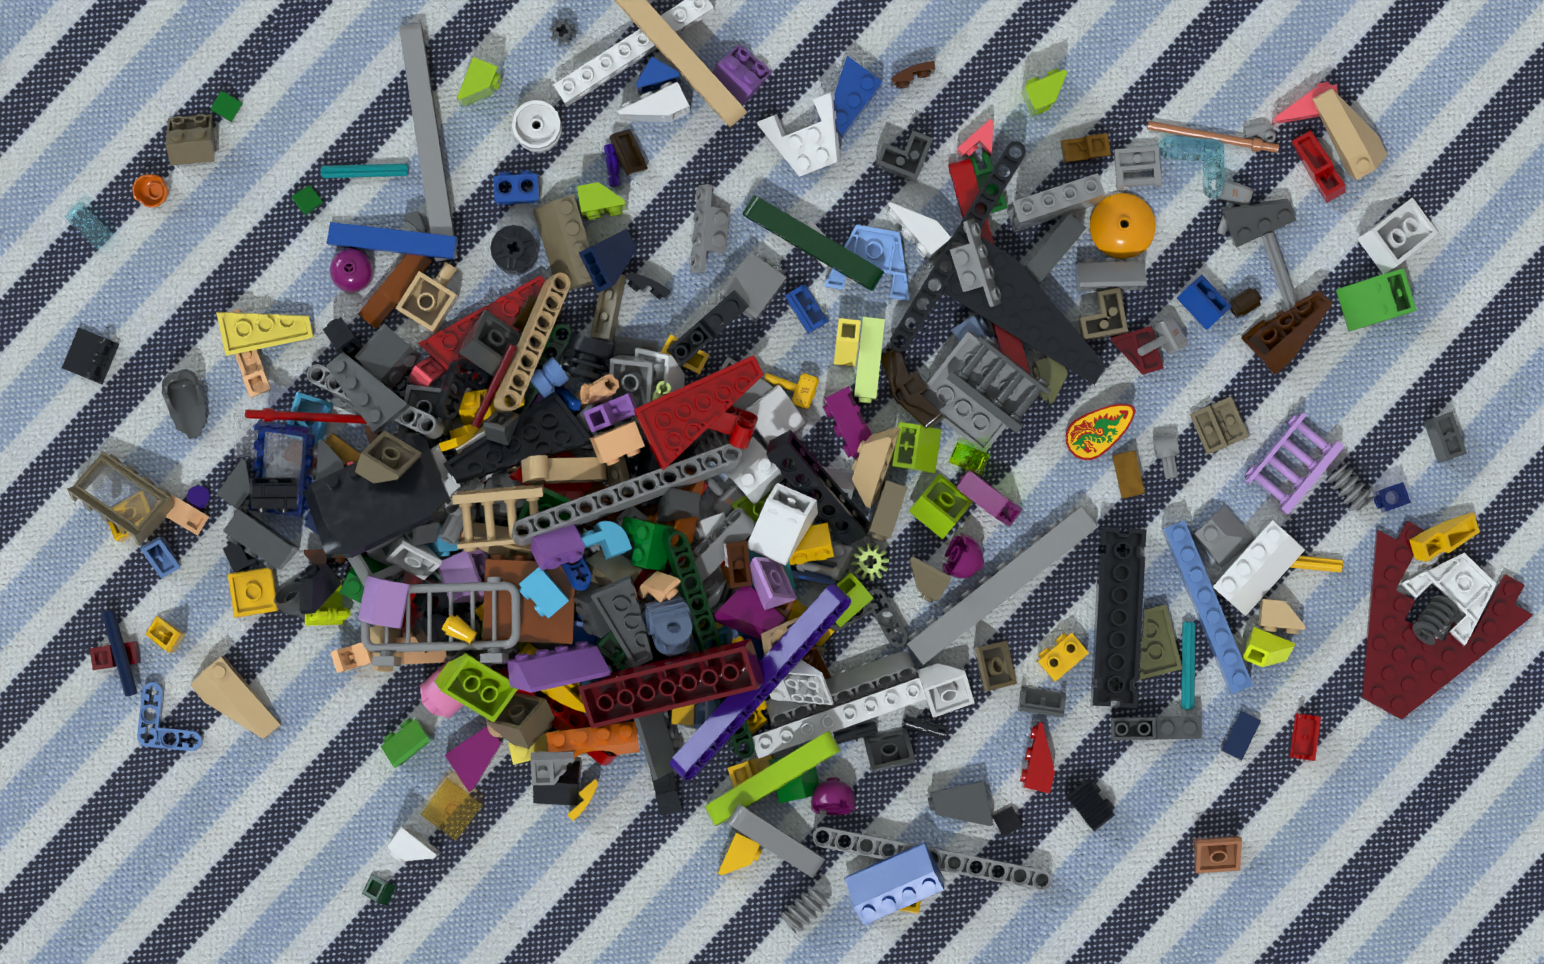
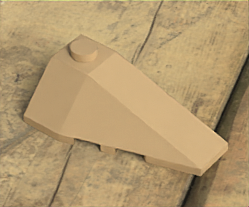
[1312,89,1387,180]
[190,656,281,739]

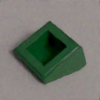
[362,874,396,905]

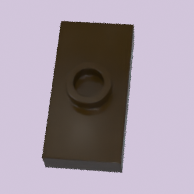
[609,129,648,176]

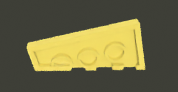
[216,312,313,356]

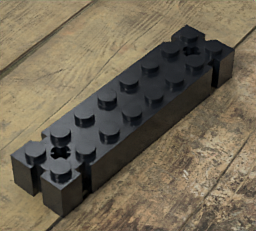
[1090,527,1147,708]

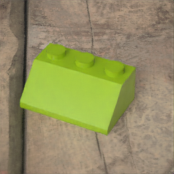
[434,653,518,722]

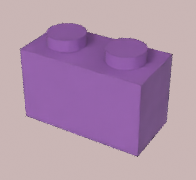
[530,524,585,571]

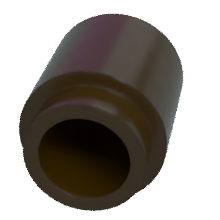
[1229,287,1262,318]

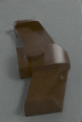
[881,344,946,428]

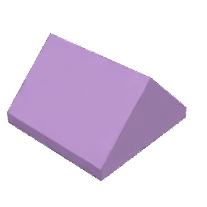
[750,557,797,610]
[358,576,410,629]

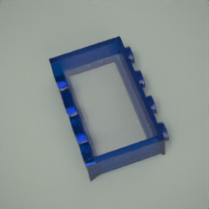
[249,419,315,517]

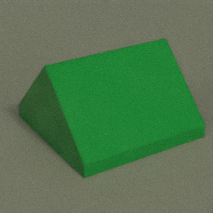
[769,756,820,803]

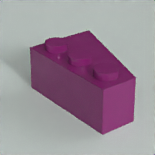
[822,386,872,460]

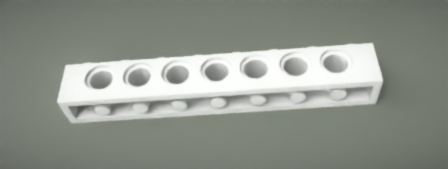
[553,0,714,107]
[752,677,927,758]

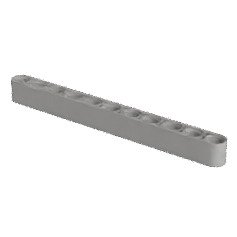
[399,22,458,262]
[512,444,742,546]
[812,826,1052,890]

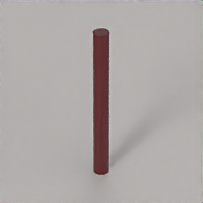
[471,344,517,428]

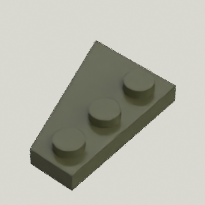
[1139,604,1182,680]

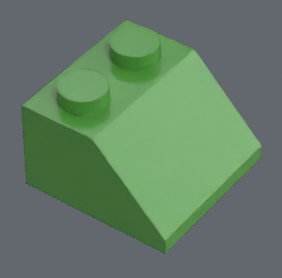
[380,718,434,768]

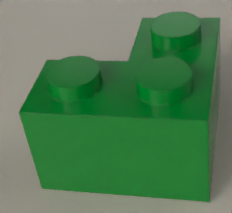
[622,516,674,571]

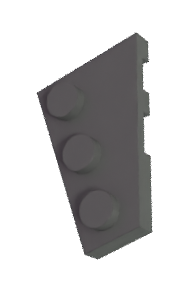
[1221,199,1296,248]

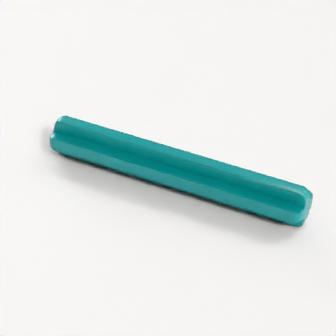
[321,164,409,178]
[1181,622,1196,710]

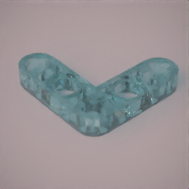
[1159,136,1225,199]

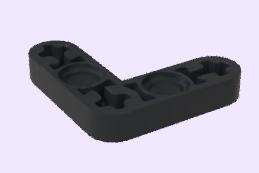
[436,359,501,420]

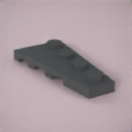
[326,352,410,434]
[591,575,654,667]

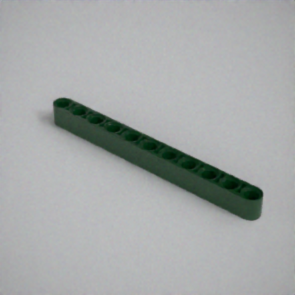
[662,528,755,759]

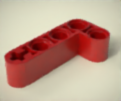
[709,406,758,449]

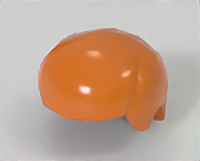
[132,174,169,207]

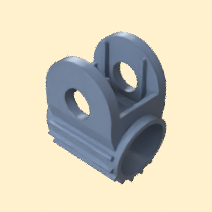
[645,595,693,656]

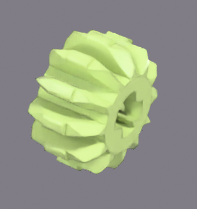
[851,543,889,581]

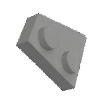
[531,751,574,786]

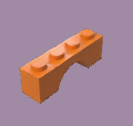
[546,721,639,759]

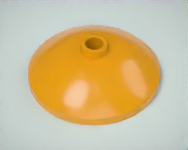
[1089,193,1156,259]

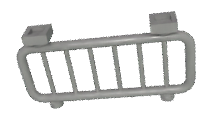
[361,577,521,667]

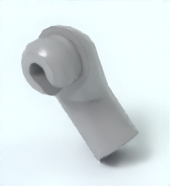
[1243,123,1276,143]

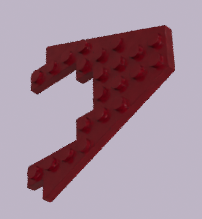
[1361,521,1533,720]

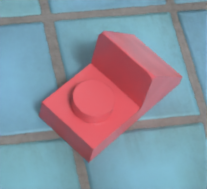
[956,119,993,157]
[409,356,447,387]

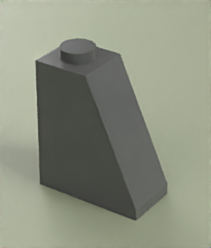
[927,781,993,826]

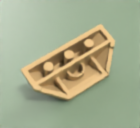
[852,427,901,508]

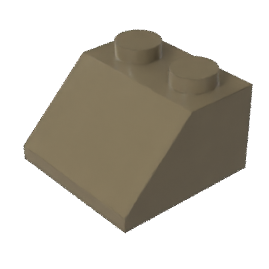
[487,692,555,749]

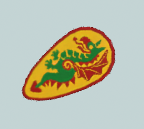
[1066,404,1136,460]

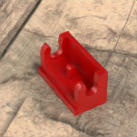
[1289,713,1321,761]

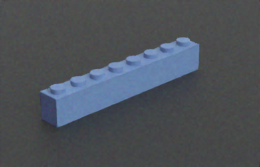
[1161,520,1253,694]

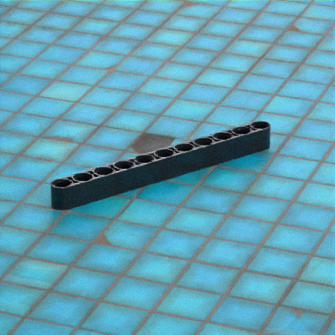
[890,141,1026,353]

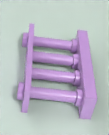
[1244,412,1345,515]

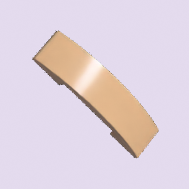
[232,308,271,398]

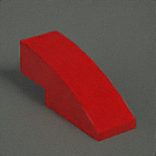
[1292,130,1346,203]

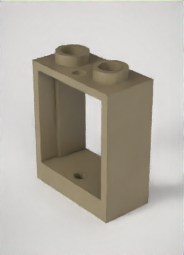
[868,480,908,542]

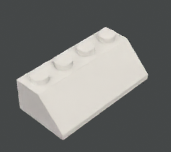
[1212,520,1305,616]

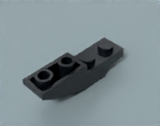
[667,290,749,366]

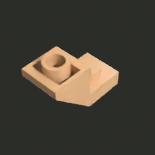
[154,494,209,536]
[637,571,681,603]

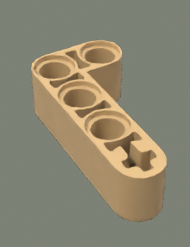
[521,455,607,484]

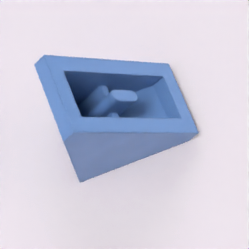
[140,537,181,578]

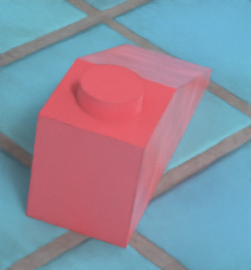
[1272,82,1338,125]

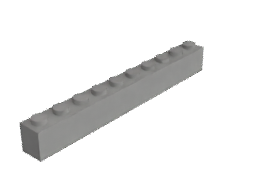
[906,506,1098,665]

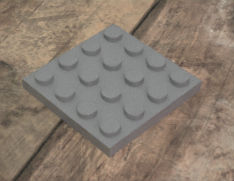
[923,330,1035,454]

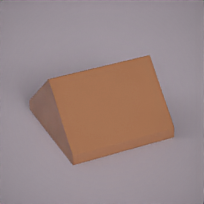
[1193,836,1242,873]

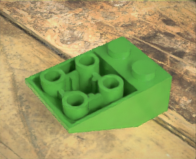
[1336,268,1417,332]

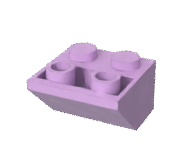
[437,549,489,603]

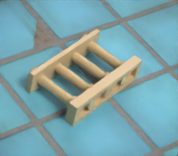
[452,484,544,552]

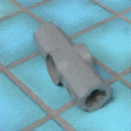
[438,479,485,545]

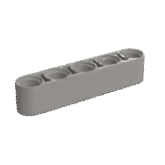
[727,804,825,878]

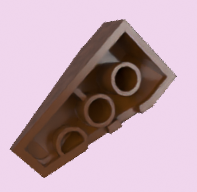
[1241,290,1333,375]

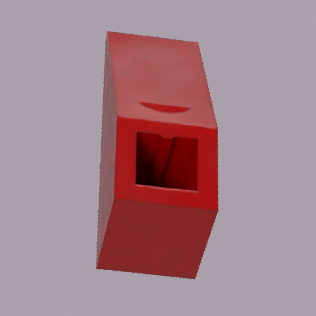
[1020,722,1055,794]

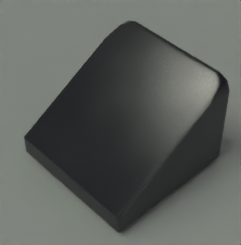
[992,806,1023,837]

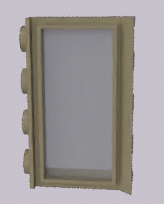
[67,451,174,546]

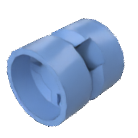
[530,357,569,399]

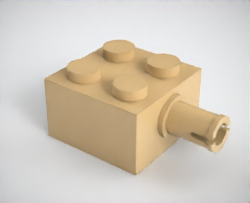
[395,262,459,334]

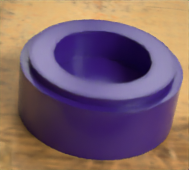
[187,486,210,509]

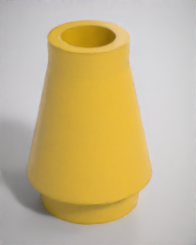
[442,614,477,644]

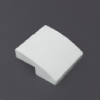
[745,385,805,447]

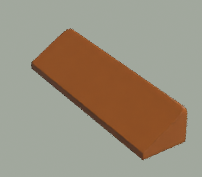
[358,254,432,329]

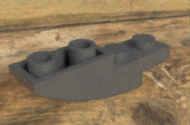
[1111,716,1203,740]

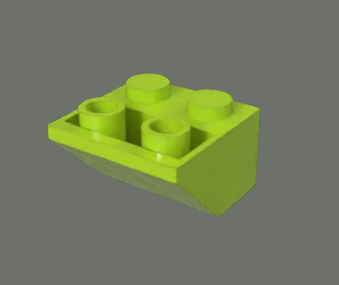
[1021,68,1067,117]
[577,182,627,220]
[891,422,941,474]
[835,572,873,627]

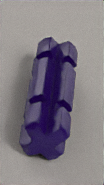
[604,144,621,187]

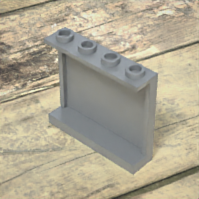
[1007,173,1105,233]

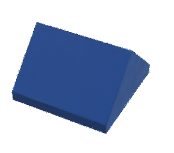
[636,56,681,95]

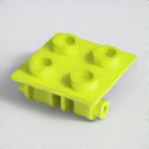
[305,580,351,626]

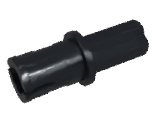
[833,721,878,744]

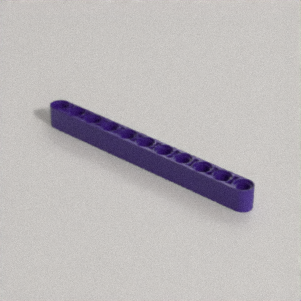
[670,584,851,781]

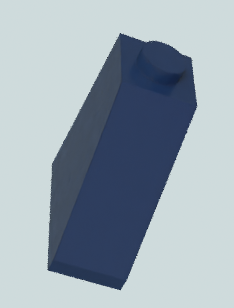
[579,229,637,293]

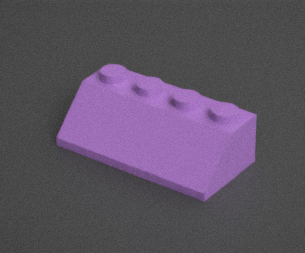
[507,641,611,693]

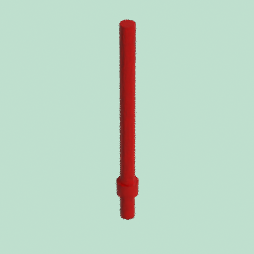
[245,408,367,424]

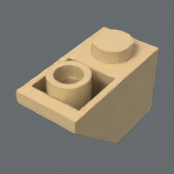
[1258,599,1305,634]

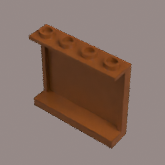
[482,554,577,644]

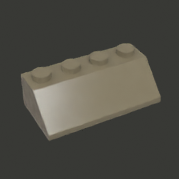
[533,194,593,292]

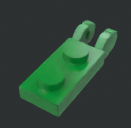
[968,151,1008,214]

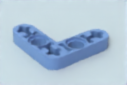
[137,682,203,751]

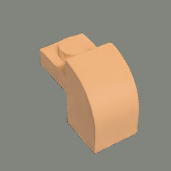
[330,642,372,673]

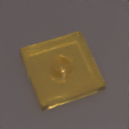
[420,778,483,841]

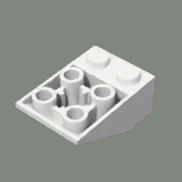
[618,81,690,122]
[886,202,951,260]
[748,483,818,566]
[769,660,834,705]

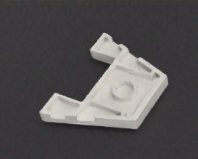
[757,91,840,177]
[1401,553,1497,646]

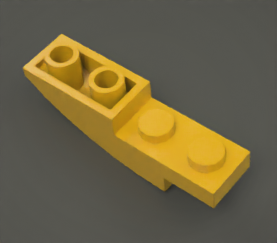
[518,642,586,713]

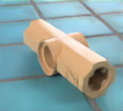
[574,374,619,412]

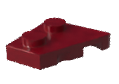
[1111,326,1164,375]

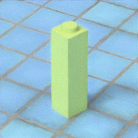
[854,317,885,403]

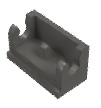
[1424,412,1467,463]
[1018,687,1066,718]

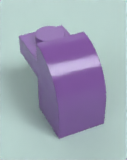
[583,392,637,432]

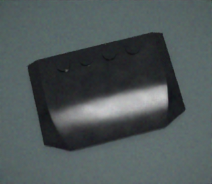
[304,436,451,558]

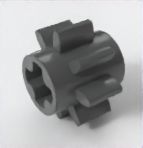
[549,18,577,47]

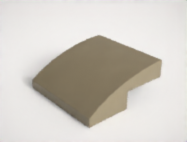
[1190,396,1250,455]

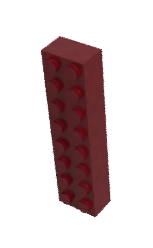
[578,639,764,729]

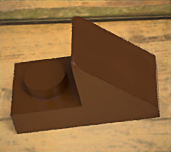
[720,541,752,588]
[304,549,346,566]

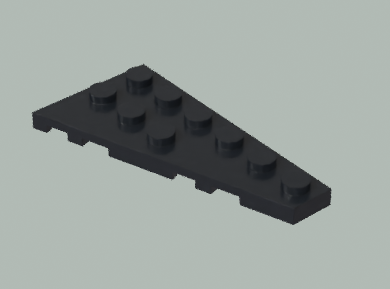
[444,391,592,484]

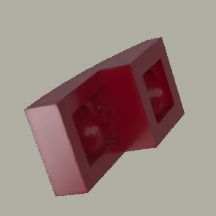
[90,641,141,670]

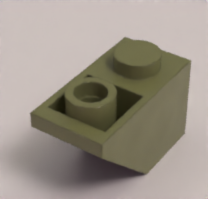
[1032,357,1068,405]

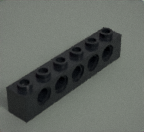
[766,430,870,546]

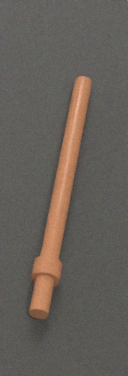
[1147,121,1279,153]

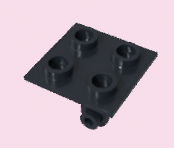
[62,327,119,385]

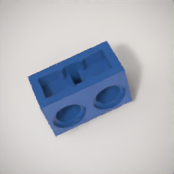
[493,170,540,205]

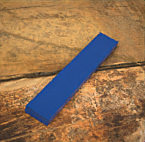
[326,222,458,260]

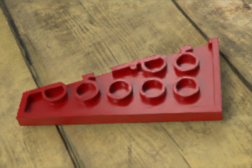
[633,355,764,471]

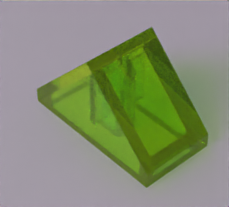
[949,442,990,476]

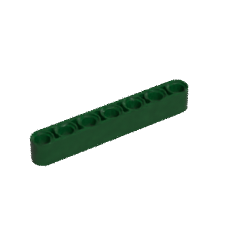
[742,195,884,291]

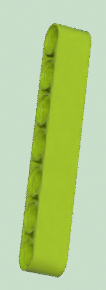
[704,731,841,826]

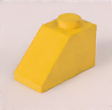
[718,832,763,876]

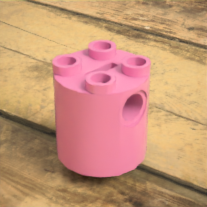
[419,661,464,719]

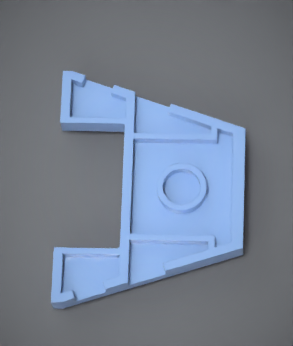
[824,225,910,301]

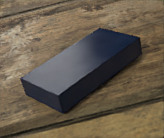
[1221,711,1261,761]

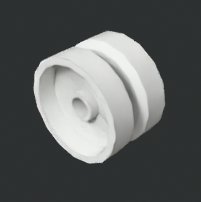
[512,100,562,153]

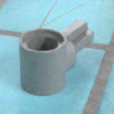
[1153,434,1179,479]

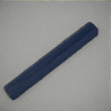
[102,610,137,697]

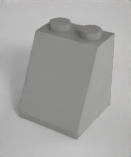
[720,252,787,322]

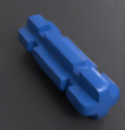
[554,385,582,412]

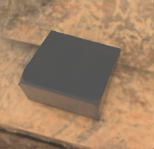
[403,211,428,233]

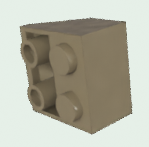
[165,114,216,166]

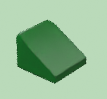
[211,91,243,122]
[291,185,324,216]

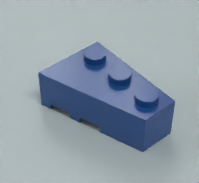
[833,56,883,138]

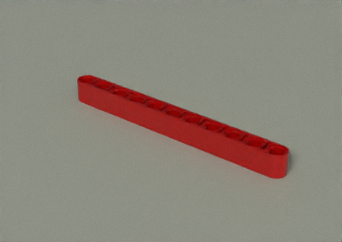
[948,158,1030,373]

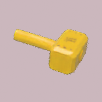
[764,372,819,410]

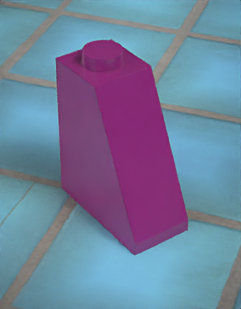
[956,470,1023,527]
[713,586,785,640]
[445,726,503,792]

